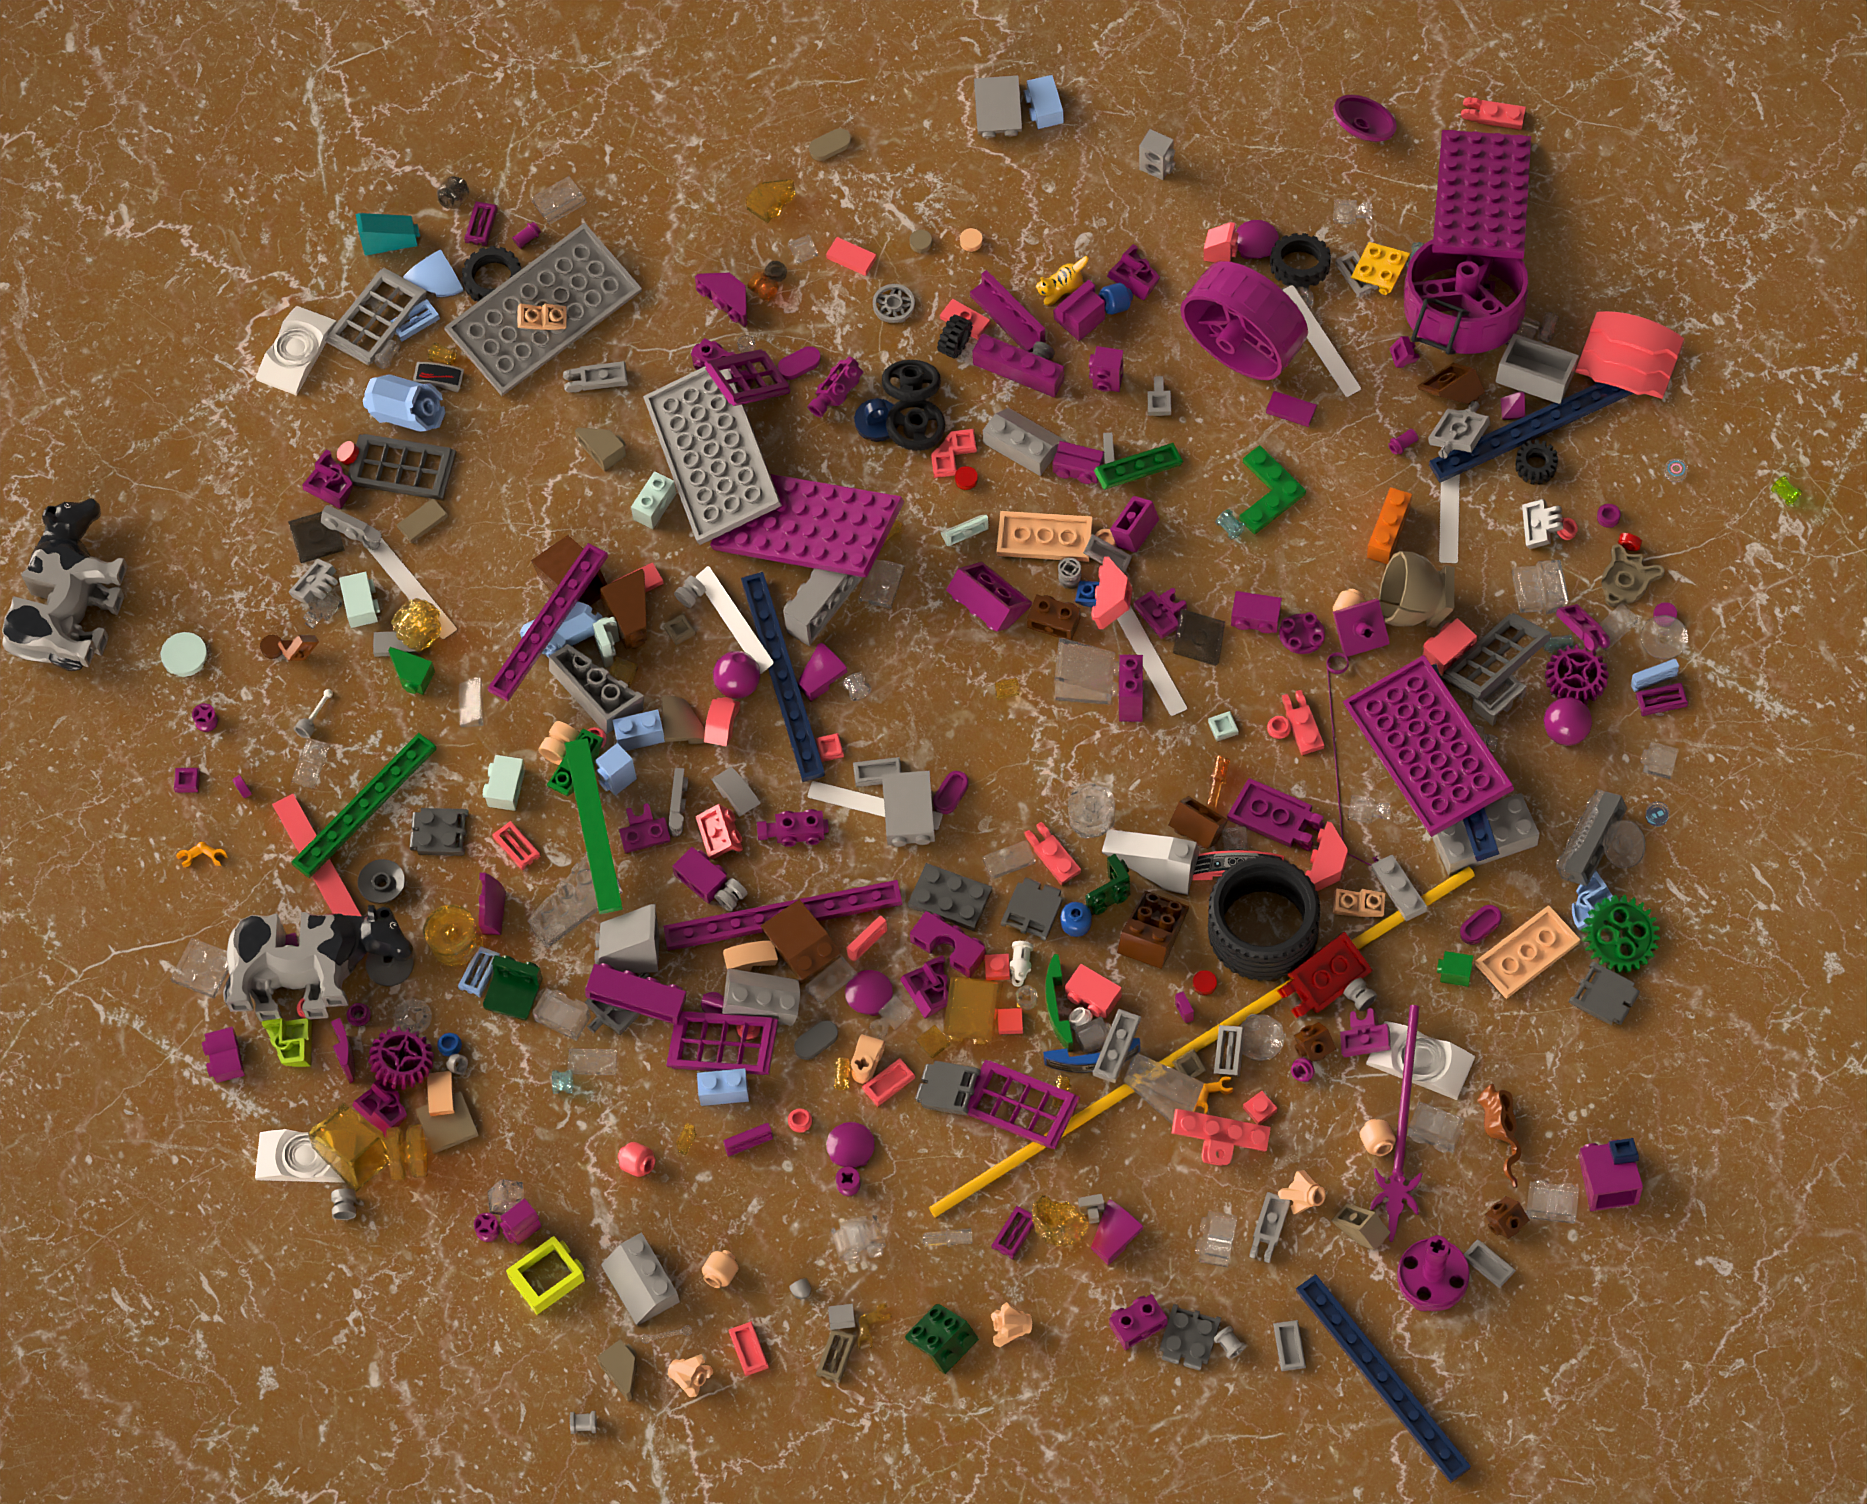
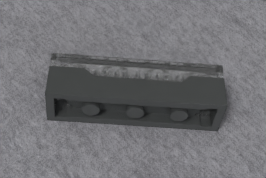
[1556,789,1627,886]

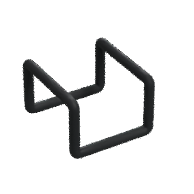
[1411,298,1469,355]

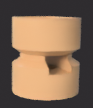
[538,721,579,765]

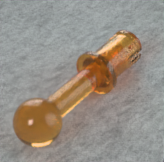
[1205,756,1230,814]

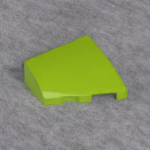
[262,1018,312,1067]

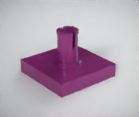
[1333,598,1390,657]

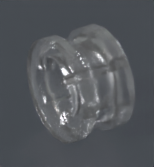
[1016,986,1037,1010]

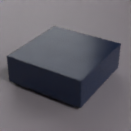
[1609,1138,1639,1165]

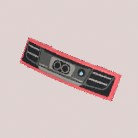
[1192,850,1284,880]

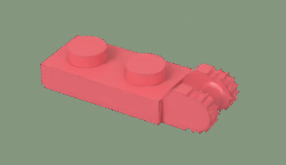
[1461,97,1526,130]
[1282,690,1324,755]
[1024,822,1081,885]

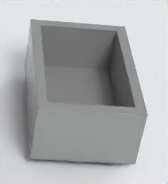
[1496,334,1579,404]

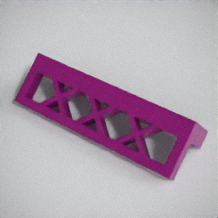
[970,270,1046,352]

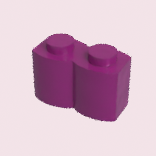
[202,1026,245,1083]
[500,1198,542,1246]

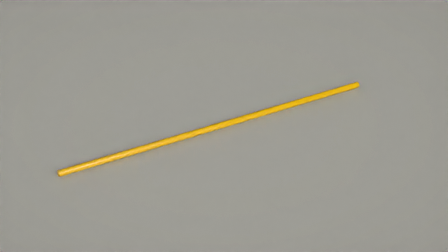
[929,866,1475,1218]

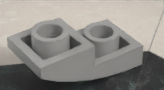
[711,767,760,817]

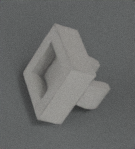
[1078,1194,1104,1224]

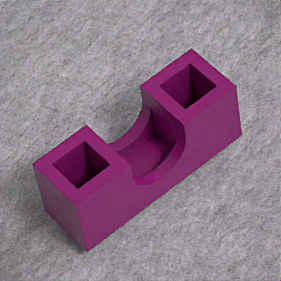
[910,911,986,978]

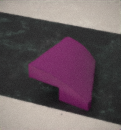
[1107,244,1160,301]
[302,449,353,509]
[797,642,848,702]
[478,873,506,935]
[900,955,950,1019]
[352,1078,407,1138]
[1091,1199,1143,1265]

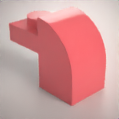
[704,697,740,746]

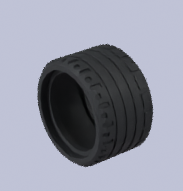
[1208,856,1320,981]

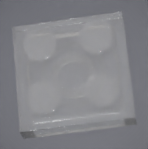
[170,938,229,999]

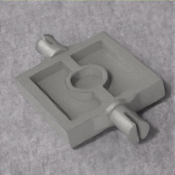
[1428,401,1490,458]

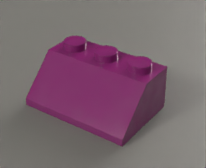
[946,562,1033,632]

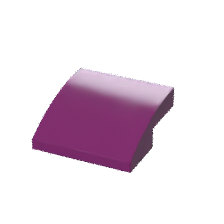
[331,1018,355,1083]

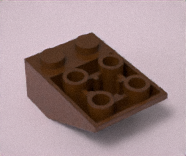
[1117,891,1189,969]

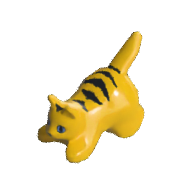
[1036,256,1089,306]

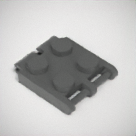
[410,808,469,856]
[1001,877,1063,941]
[1569,962,1640,1025]
[915,1061,981,1115]
[1160,1304,1222,1371]

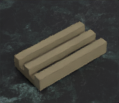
[816,1329,856,1383]

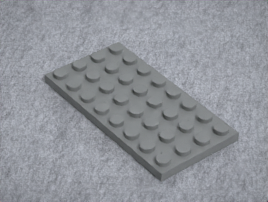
[445,223,642,396]
[643,366,782,545]

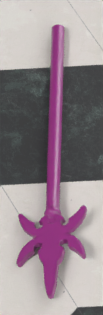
[1370,1005,1423,1242]

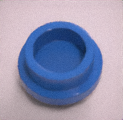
[437,1033,462,1057]

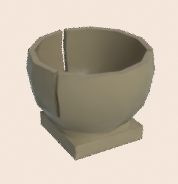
[1379,551,1455,628]

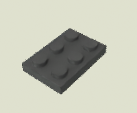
[908,863,992,931]

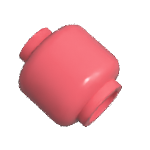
[618,1142,655,1177]

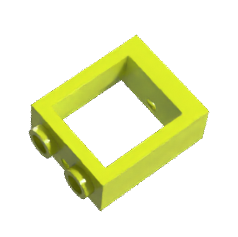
[506,1236,585,1315]

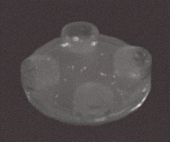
[1236,1014,1285,1061]

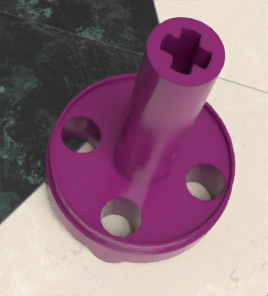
[1397,1235,1470,1311]

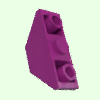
[695,272,748,327]

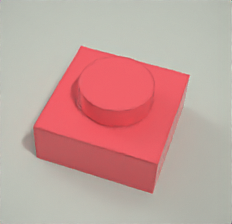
[985,954,1010,981]
[1243,1091,1277,1125]

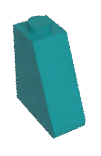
[356,213,420,256]

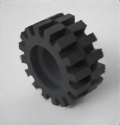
[937,314,973,359]
[1515,440,1558,485]

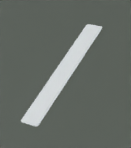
[1283,285,1361,397]
[1439,449,1460,563]
[368,538,457,639]
[696,566,773,674]
[1117,606,1187,716]
[807,781,943,830]

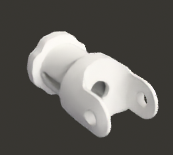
[1010,941,1033,987]

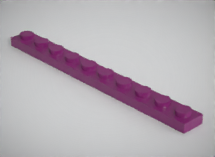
[663,880,902,951]

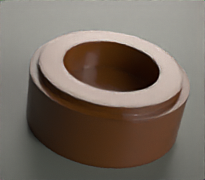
[260,635,283,659]

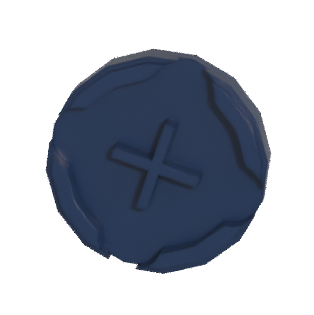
[854,398,899,442]

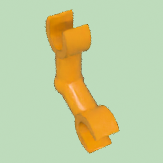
[176,842,228,867]
[1192,1076,1233,1114]

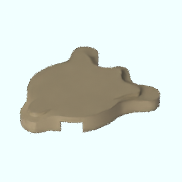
[1601,544,1665,607]

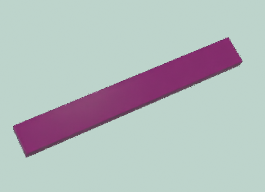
[488,543,608,702]

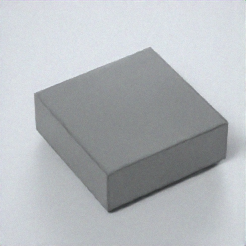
[828,1304,855,1330]

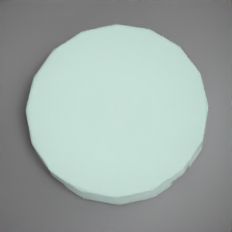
[160,632,208,677]

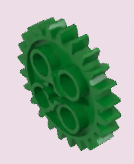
[1582,895,1660,973]

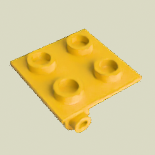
[1351,242,1410,295]

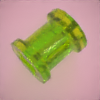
[1771,475,1802,506]

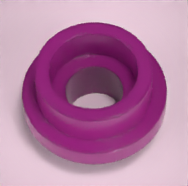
[346,1003,371,1027]
[1291,1057,1315,1082]

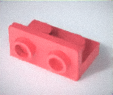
[695,804,743,859]

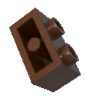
[1027,594,1081,642]
[1168,796,1228,849]

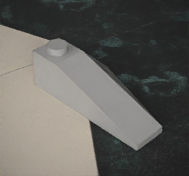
[1102,830,1200,895]

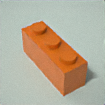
[1367,487,1412,564]

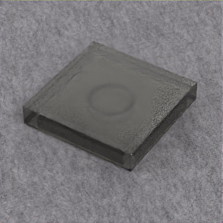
[288,512,345,563]
[1173,609,1225,666]

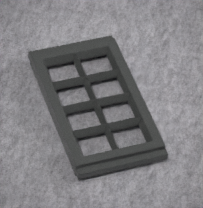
[347,434,456,500]
[1441,613,1552,700]

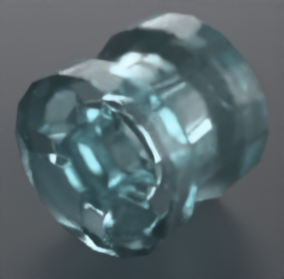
[552,1070,574,1094]

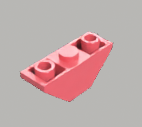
[1092,557,1133,629]
[1305,821,1348,891]

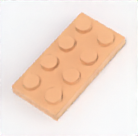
[997,511,1092,562]
[1475,905,1580,999]

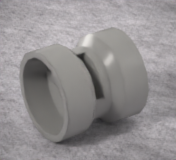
[1058,558,1081,589]
[674,576,706,608]
[714,878,748,911]
[1343,977,1377,1011]
[331,1188,356,1220]

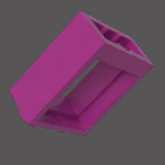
[1119,654,1143,722]

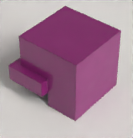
[1053,280,1105,341]

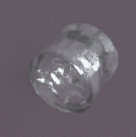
[842,672,872,701]

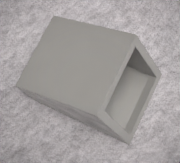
[974,75,1022,138]
[882,771,935,847]
[595,904,660,973]

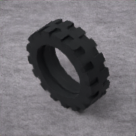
[1270,233,1331,288]
[462,246,522,301]

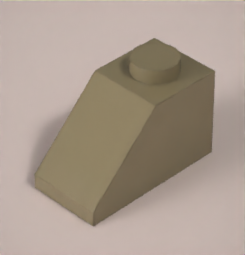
[575,427,626,472]
[1331,1203,1390,1250]
[597,1339,637,1402]

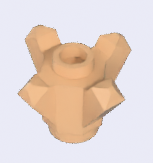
[1278,1170,1325,1214]
[991,1302,1032,1347]
[668,1354,713,1397]

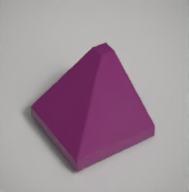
[1500,392,1525,420]

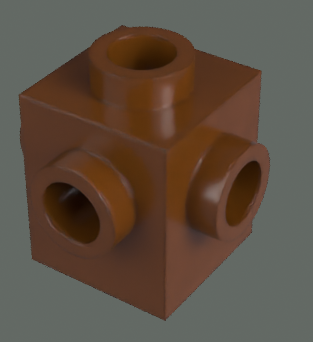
[1294,1022,1336,1062]
[1484,1196,1530,1239]

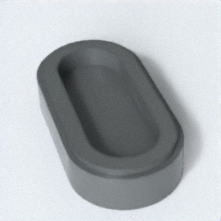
[794,1020,838,1060]

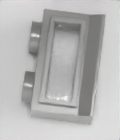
[1472,675,1527,726]

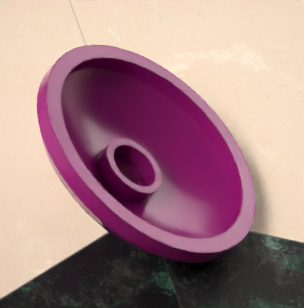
[1333,95,1397,142]

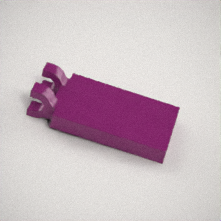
[1227,778,1324,851]

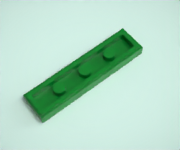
[1094,443,1183,490]

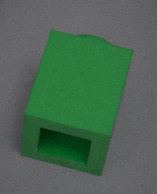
[1436,951,1474,987]

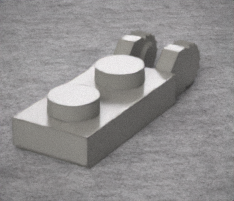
[563,361,628,393]
[320,505,382,550]
[669,768,688,837]
[1249,1192,1291,1263]

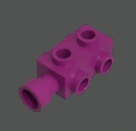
[691,338,754,388]
[807,357,864,418]
[757,809,829,847]

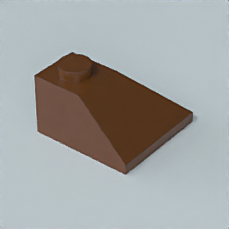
[1417,362,1485,404]

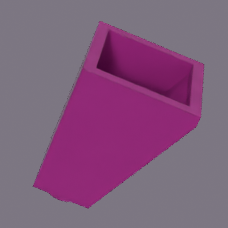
[1578,1139,1643,1211]

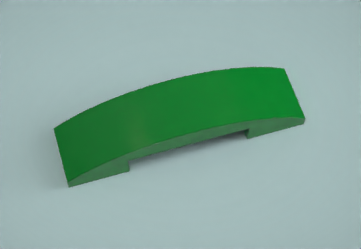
[1046,954,1073,1052]

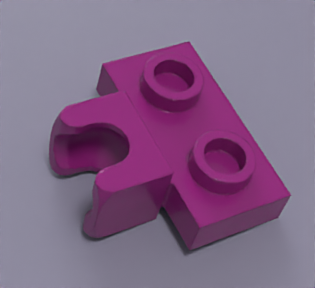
[1134,588,1187,640]
[619,803,671,853]
[1340,1008,1391,1057]

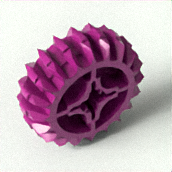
[1545,644,1609,705]
[368,1026,434,1090]

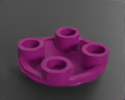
[1236,220,1279,259]
[1279,612,1325,654]
[845,970,893,1016]
[826,1122,875,1167]

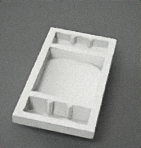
[256,306,337,396]
[1366,1021,1475,1100]
[255,1129,357,1183]

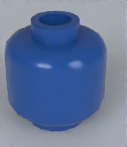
[1098,283,1133,315]
[1061,902,1092,937]

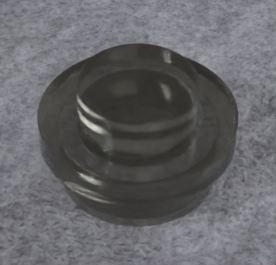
[764,261,787,283]

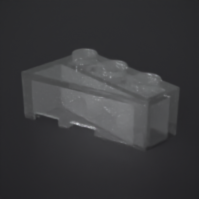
[1123,1053,1204,1125]

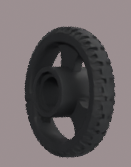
[882,360,941,402]
[886,399,945,451]

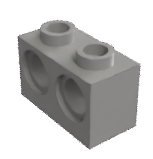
[1139,129,1175,180]

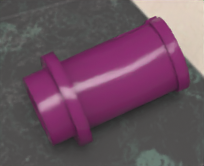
[512,222,541,249]
[1388,428,1419,455]

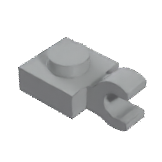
[1148,376,1171,416]

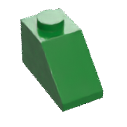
[388,647,435,695]

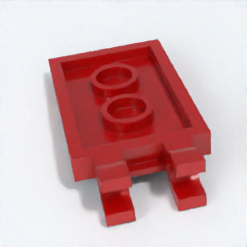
[1277,932,1373,1018]

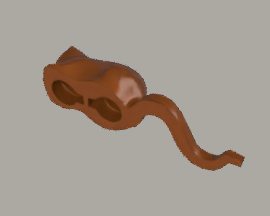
[1477,1083,1521,1188]

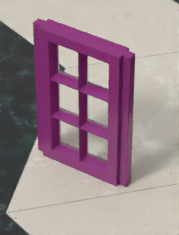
[704,349,791,406]

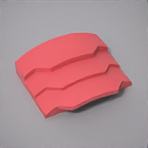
[1575,311,1684,399]

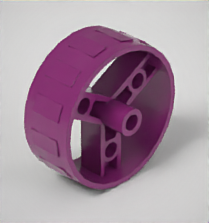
[1404,239,1528,354]
[1180,261,1308,380]

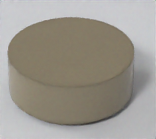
[909,230,932,253]

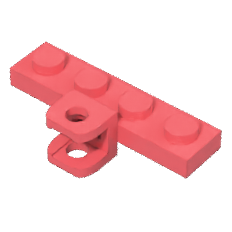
[1171,1109,1271,1166]

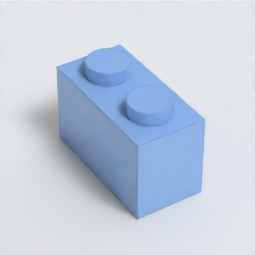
[1024,75,1064,129]
[612,709,665,751]
[596,743,637,796]
[697,1068,749,1106]

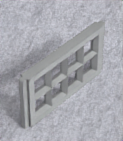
[325,268,427,366]

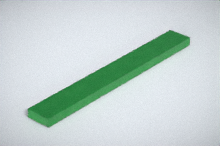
[291,732,437,879]
[565,738,623,914]

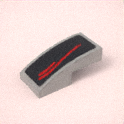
[413,362,464,392]

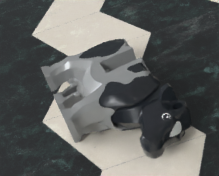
[2,498,128,671]
[223,905,413,1022]

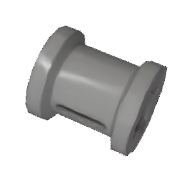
[1213,1326,1246,1359]
[570,1411,597,1434]

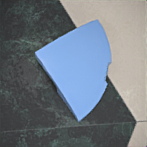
[403,249,464,297]
[1572,870,1620,930]

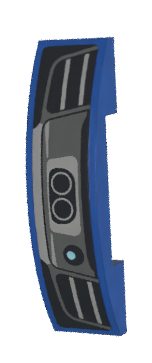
[1043,1038,1140,1073]

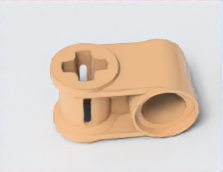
[851,1034,885,1084]

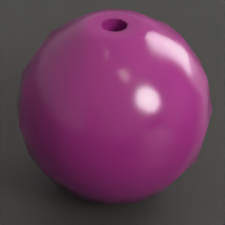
[712,651,761,699]
[1543,697,1592,746]

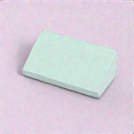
[941,515,989,546]

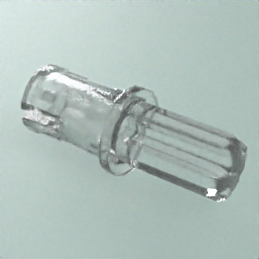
[923,1228,972,1248]

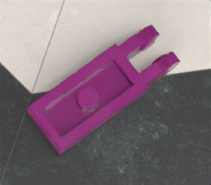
[1556,604,1611,651]

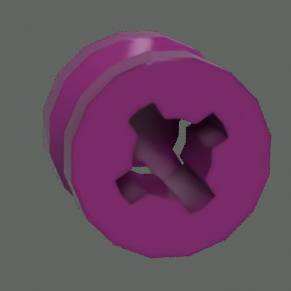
[192,703,218,732]
[835,1167,861,1196]
[474,1212,500,1242]

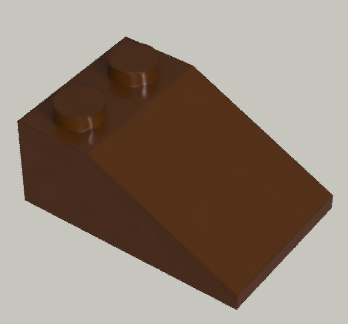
[760,899,841,985]

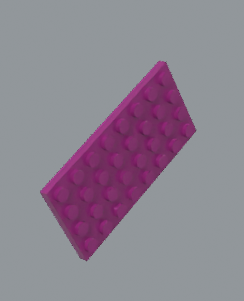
[1432,130,1531,259]
[710,474,905,578]
[1342,655,1514,837]

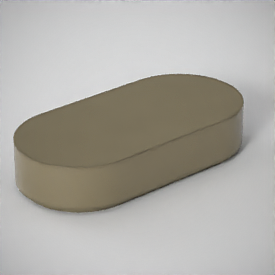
[809,128,851,161]

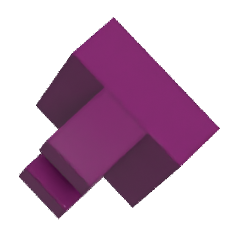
[1389,336,1420,368]

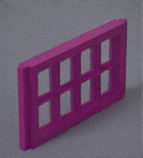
[666,1011,779,1075]
[967,1060,1080,1149]

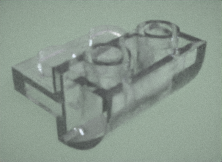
[1512,560,1569,615]

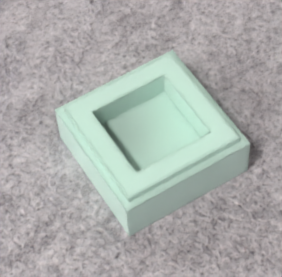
[1208,711,1239,742]

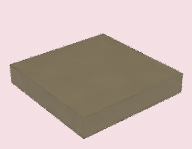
[416,1091,479,1154]

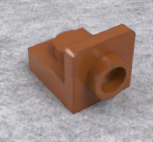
[278,635,319,661]

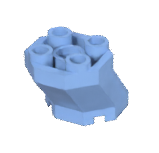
[363,375,445,432]
[520,601,603,658]

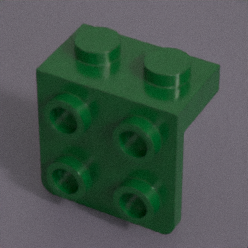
[1085,854,1130,916]
[483,955,543,1020]
[905,1304,979,1374]

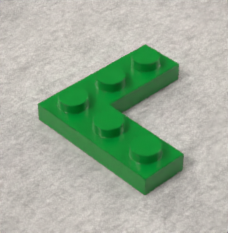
[1239,445,1306,535]

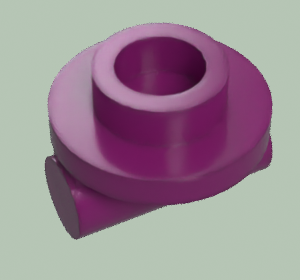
[701,992,724,1014]

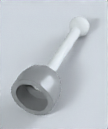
[294,689,333,739]

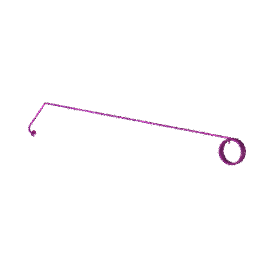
[1326,652,1379,866]

